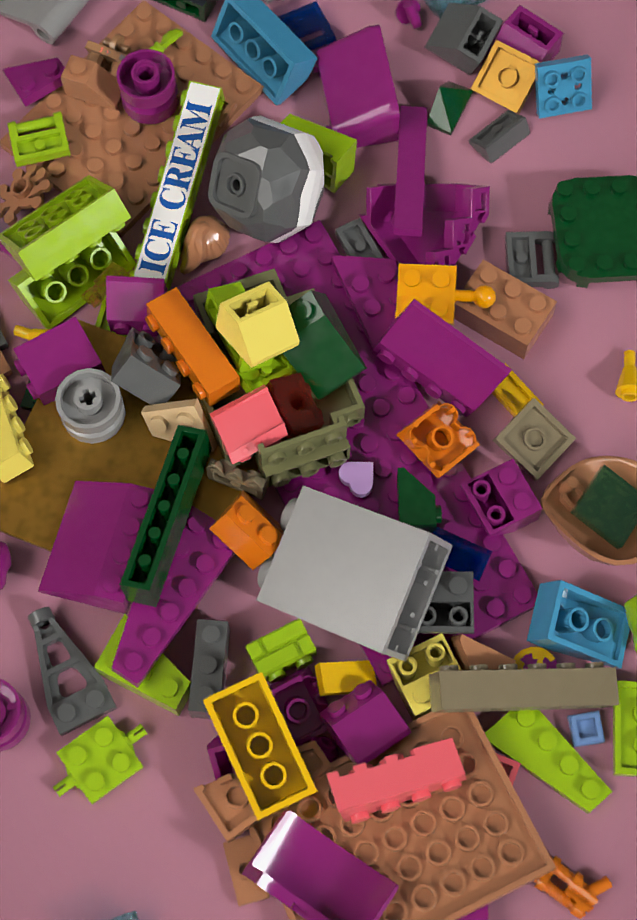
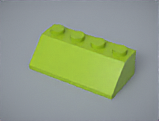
[8,232,136,329]

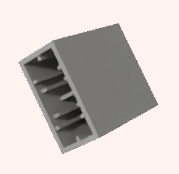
[256,486,453,662]

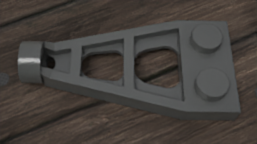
[28,607,117,736]

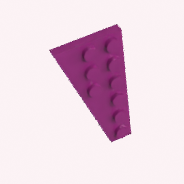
[112,506,235,688]

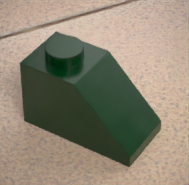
[397,467,442,533]

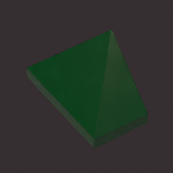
[427,81,473,136]

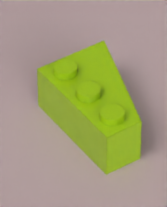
[281,113,357,193]
[94,614,191,716]

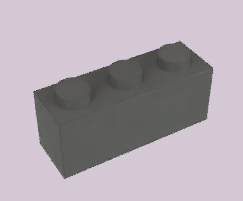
[188,619,230,719]

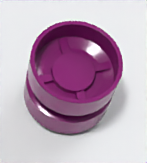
[116,49,179,124]
[0,679,31,751]

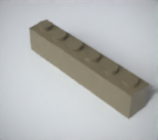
[429,662,619,713]

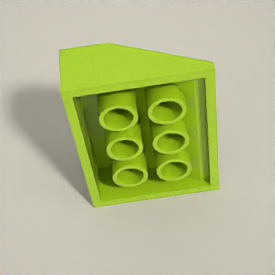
[0,175,131,281]

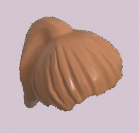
[181,215,230,274]

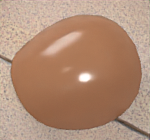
[540,456,637,566]

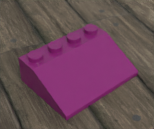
[373,299,512,417]
[38,481,154,614]

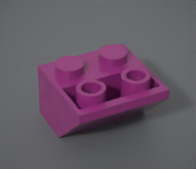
[485,5,564,62]
[460,459,543,537]

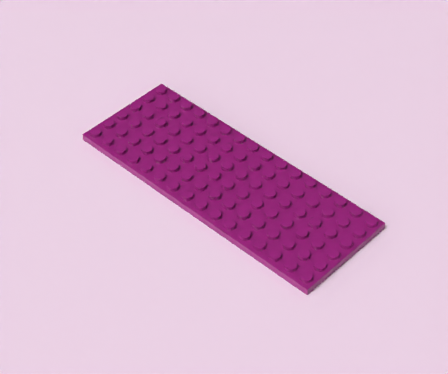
[171,220,538,687]

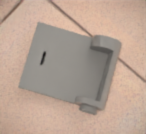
[0,0,89,44]

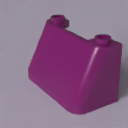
[312,24,400,148]

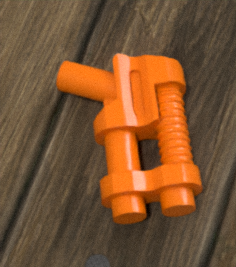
[533,855,613,919]

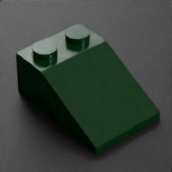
[283,290,367,400]

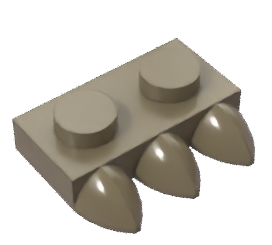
[206,458,267,500]

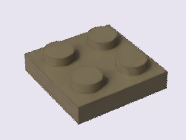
[492,398,576,481]

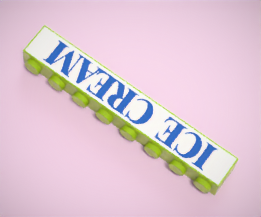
[128,81,225,292]

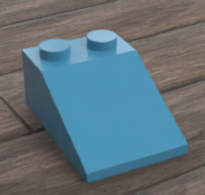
[526,580,630,669]

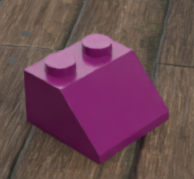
[106,276,167,337]
[319,680,412,765]

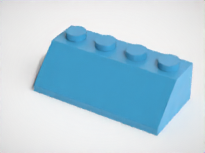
[211,0,317,106]

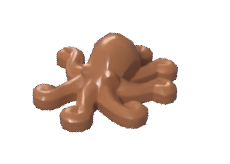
[0,163,53,226]

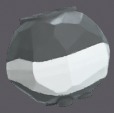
[208,116,324,243]

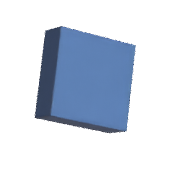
[567,711,605,748]

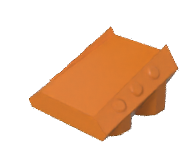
[396,401,480,479]

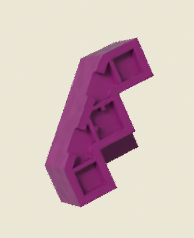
[358,183,490,269]

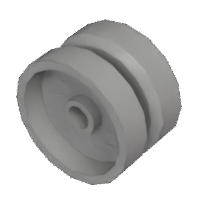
[55,368,126,444]

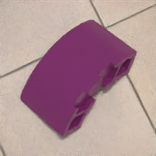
[242,809,399,920]

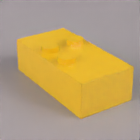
[203,672,317,820]

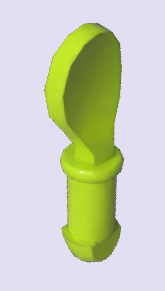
[149,29,183,53]

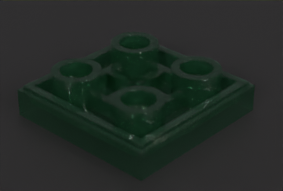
[570,464,637,550]

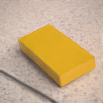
[492,363,544,417]
[315,660,377,696]

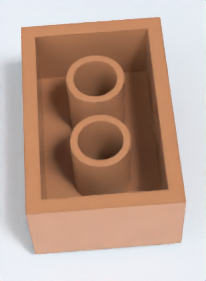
[454,259,557,359]

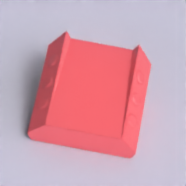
[209,385,288,465]

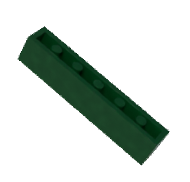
[120,425,212,607]

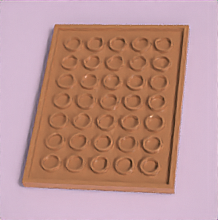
[0,0,263,239]
[248,712,556,920]

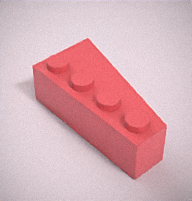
[327,738,466,824]

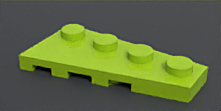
[485,710,612,814]

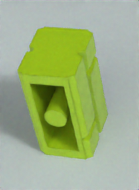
[245,618,317,683]

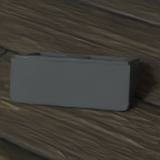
[469,110,530,163]

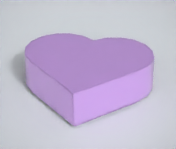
[339,462,374,498]

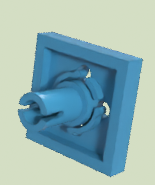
[535,54,592,118]

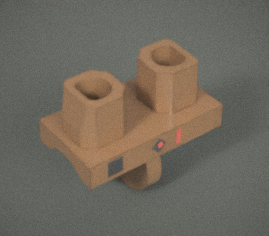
[85,34,130,79]

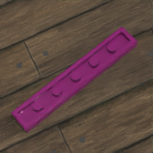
[393,106,428,237]

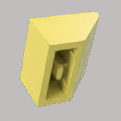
[215,281,300,368]
[387,633,461,721]

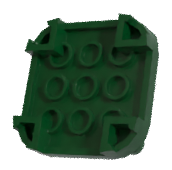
[548,175,637,288]

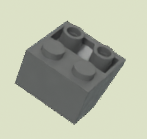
[425,2,503,75]
[111,327,181,405]
[418,571,474,634]

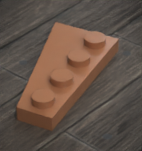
[193,740,333,843]

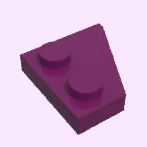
[3,57,65,107]

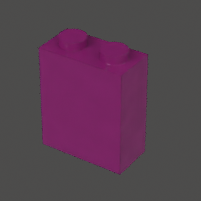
[13,316,105,406]

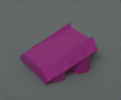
[269,666,329,747]

